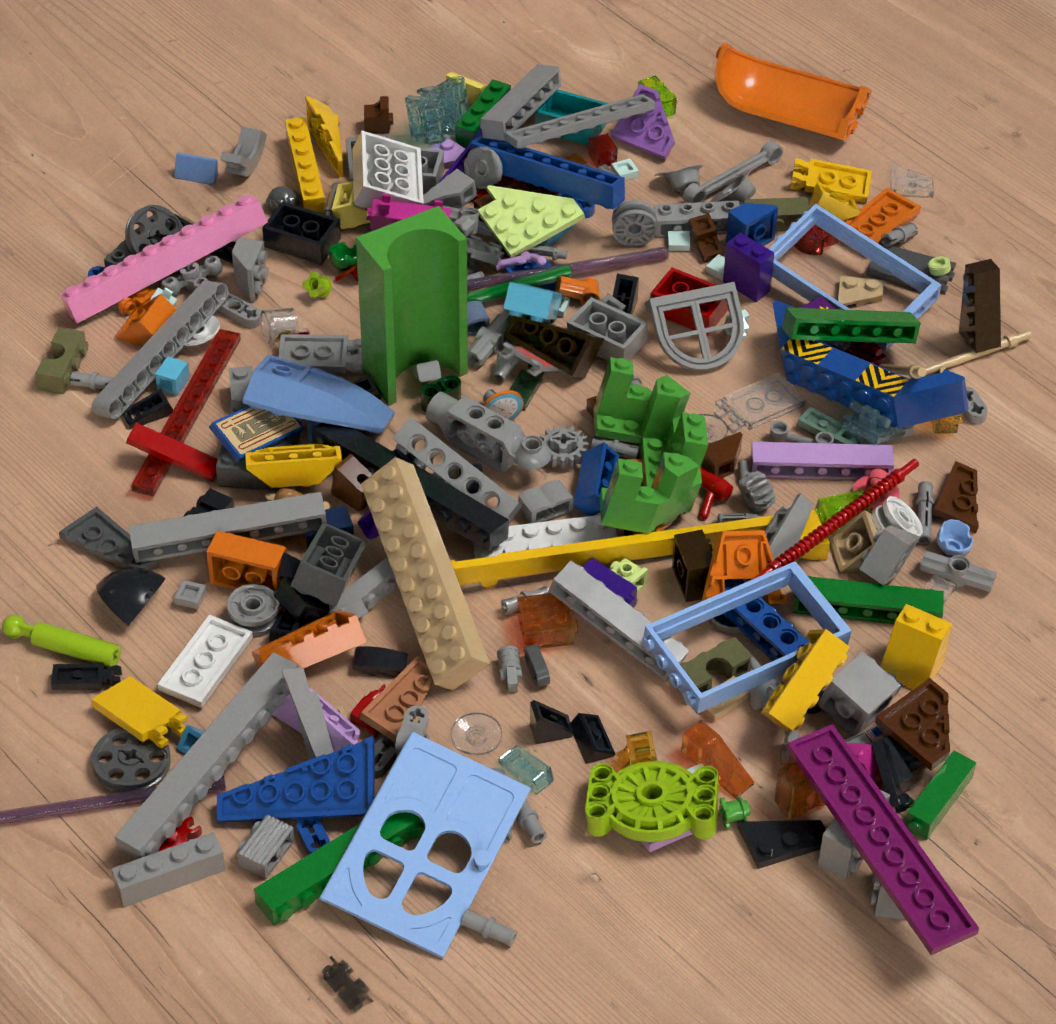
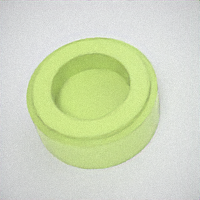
[928,256,951,276]

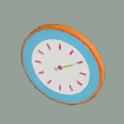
[483,390,524,420]

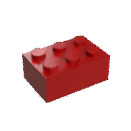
[649,267,728,336]

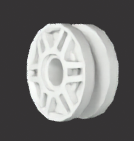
[872,496,923,537]

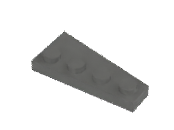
[59,507,159,570]

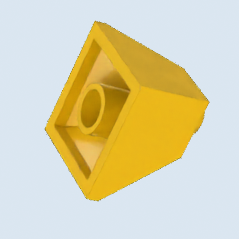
[809,182,860,221]

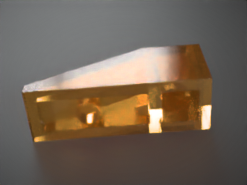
[681,720,754,799]

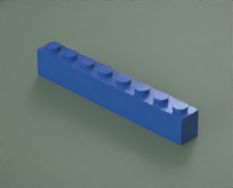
[470,134,625,209]

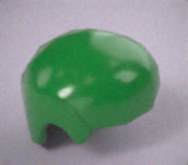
[328,242,357,270]

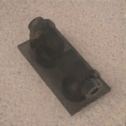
[322,956,373,1011]

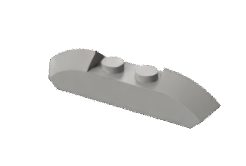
[329,557,398,618]

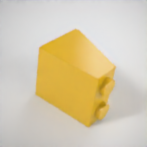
[880,604,952,690]

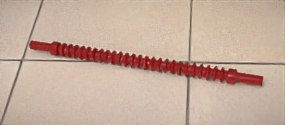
[751,459,919,580]

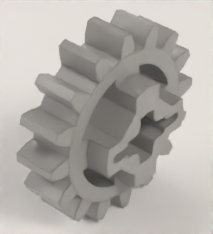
[540,425,589,469]

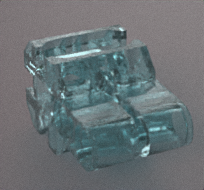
[405,76,469,145]

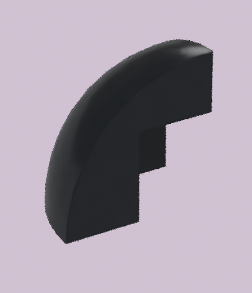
[96,567,166,626]

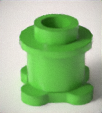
[718,796,750,829]

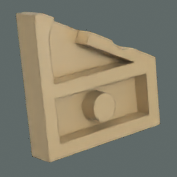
[838,276,884,307]

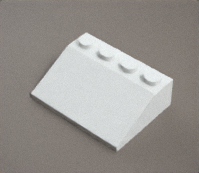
[352,131,424,209]

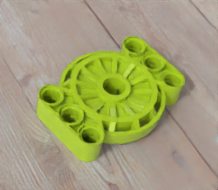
[585,761,719,842]

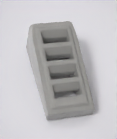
[409,360,441,382]

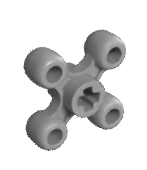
[161,256,223,297]

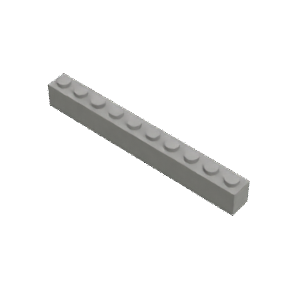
[115,652,299,860]

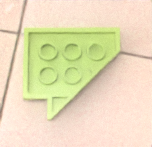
[478,185,585,258]

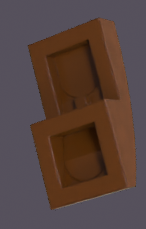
[689,213,724,262]

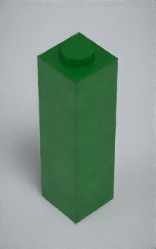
[905,750,976,840]

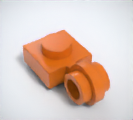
[117,286,156,315]

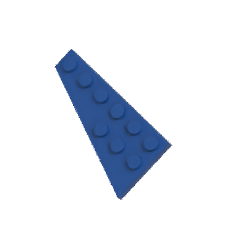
[217,736,375,823]

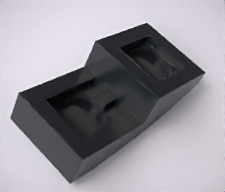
[351,646,408,677]

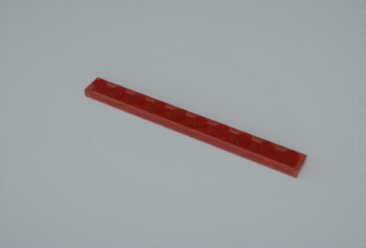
[131,329,241,496]

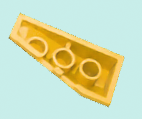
[305,96,344,178]

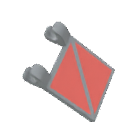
[499,342,562,376]

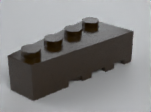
[959,259,1001,353]
[504,316,605,378]

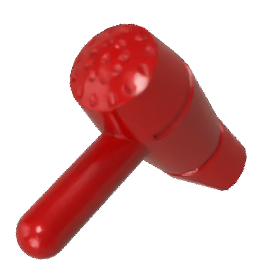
[699,467,733,520]

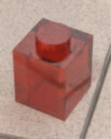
[588,133,618,169]

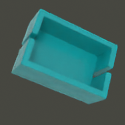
[535,89,608,147]

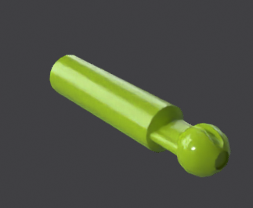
[2,614,121,668]

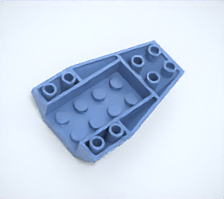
[242,355,395,433]

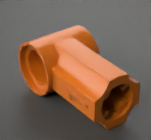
[555,276,600,305]

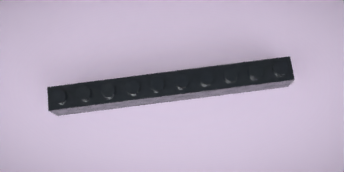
[312,422,509,552]

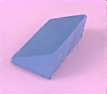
[174,153,219,185]

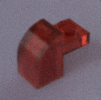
[790,220,839,255]

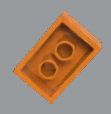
[206,531,287,592]

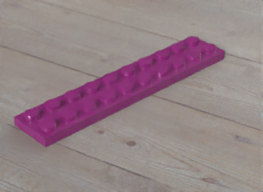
[787,724,979,955]

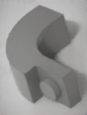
[220,127,267,176]

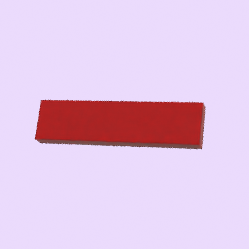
[126,422,218,482]

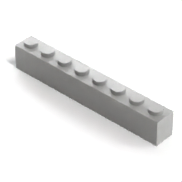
[129,492,327,564]

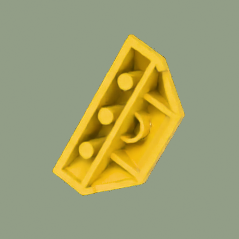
[245,444,342,489]

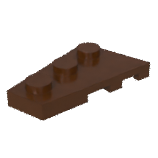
[932,461,979,533]

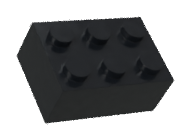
[262,202,341,265]

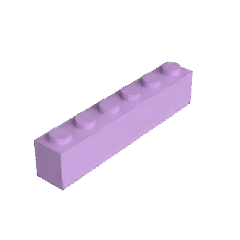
[750,442,894,481]

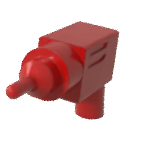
[350,684,386,738]

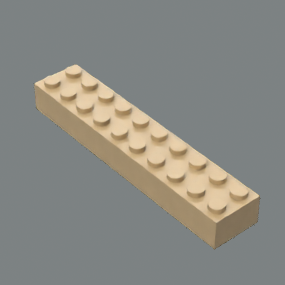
[361,457,490,690]

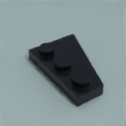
[737,820,826,869]

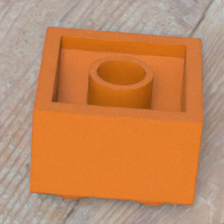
[115,294,177,347]

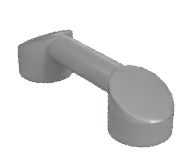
[770,421,834,444]

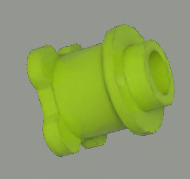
[302,271,332,298]

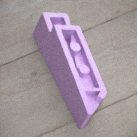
[272,688,360,752]

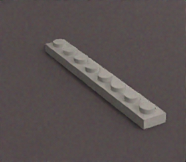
[505,94,655,149]

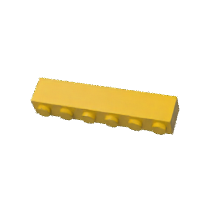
[285,117,325,214]

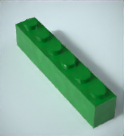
[782,307,921,344]
[793,576,944,624]

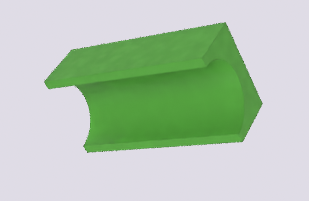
[356,206,468,406]

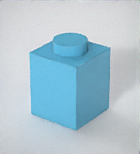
[155,356,190,396]

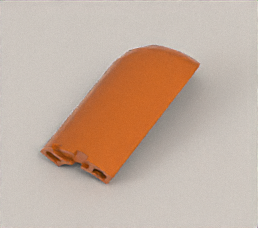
[715,42,872,141]

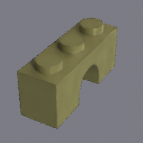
[35,327,88,394]
[676,637,753,694]

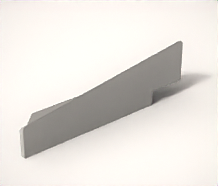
[745,494,813,606]
[282,667,334,760]

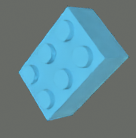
[503,282,563,323]

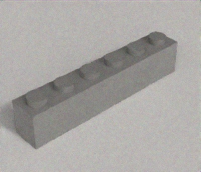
[480,64,561,141]
[548,560,689,682]

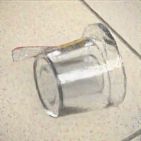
[261,308,310,347]

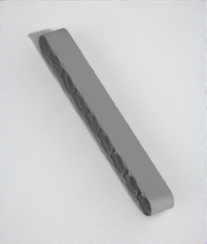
[92,280,228,419]

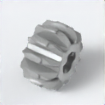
[739,471,775,513]

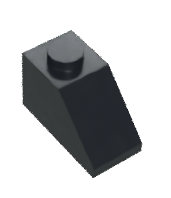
[274,576,329,624]

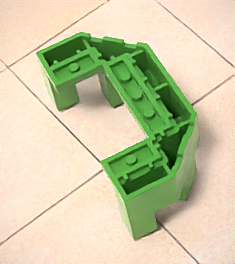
[593,357,708,534]

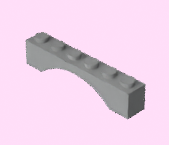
[423,169,477,208]

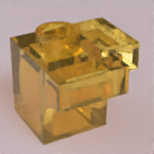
[616,731,657,770]

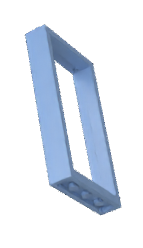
[768,204,941,352]
[642,561,852,714]

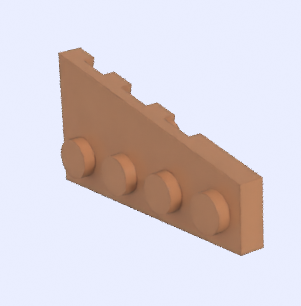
[359,655,433,743]

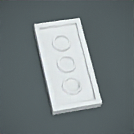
[157,615,253,708]

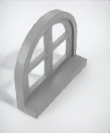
[645,282,744,371]

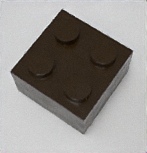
[672,530,712,603]

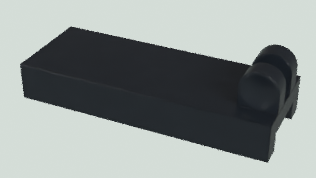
[871,739,914,814]

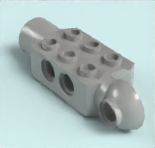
[426,392,551,474]

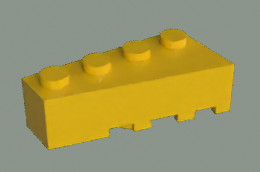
[761,629,850,731]

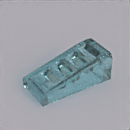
[498,745,554,795]

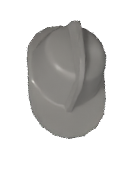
[654,164,703,193]
[710,170,756,205]

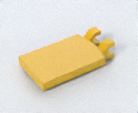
[790,158,872,204]
[91,676,187,749]

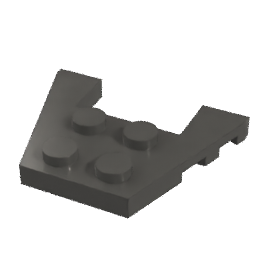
[466,235,506,265]

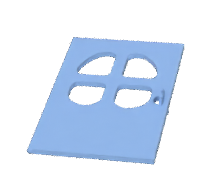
[319,732,531,959]

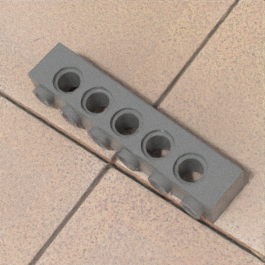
[393,416,522,523]

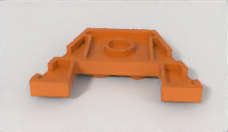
[701,530,787,604]

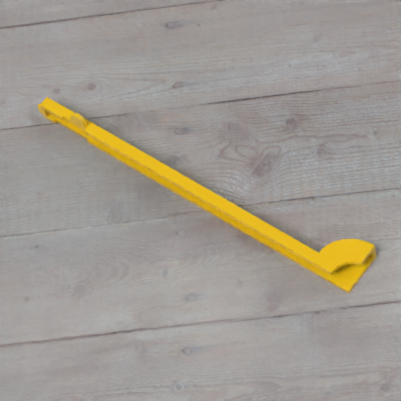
[450,509,830,587]

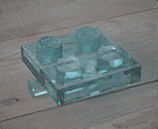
[840,400,906,445]

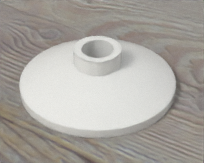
[185,316,220,346]

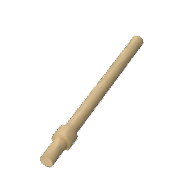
[924,330,1032,376]
[879,364,927,379]

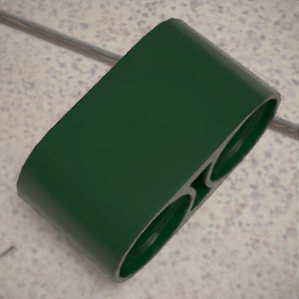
[421,375,462,413]

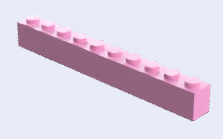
[59,194,268,324]

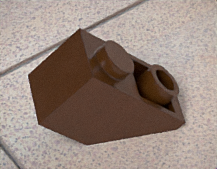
[701,432,743,478]

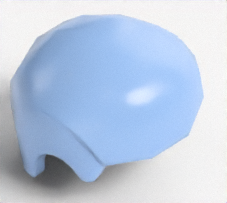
[936,519,974,557]

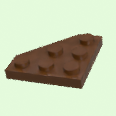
[875,678,950,771]

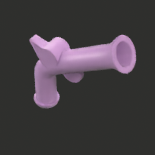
[496,251,547,271]

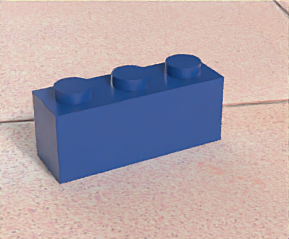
[573,442,620,516]

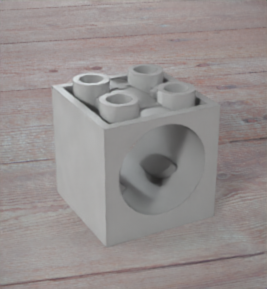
[818,651,901,736]

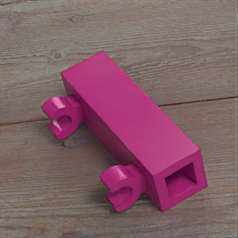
[366,193,451,230]

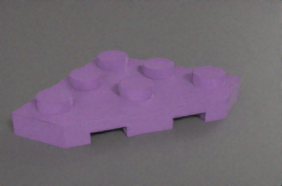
[611,84,675,160]

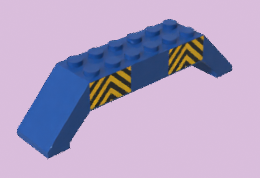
[773,300,969,429]

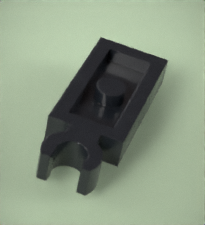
[51,663,122,690]

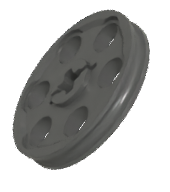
[125,205,183,255]
[92,728,171,793]

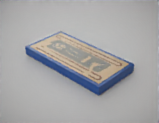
[209,406,304,463]

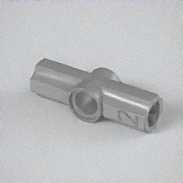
[468,312,512,368]
[920,551,997,592]

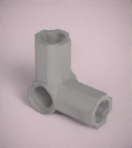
[443,205,479,237]

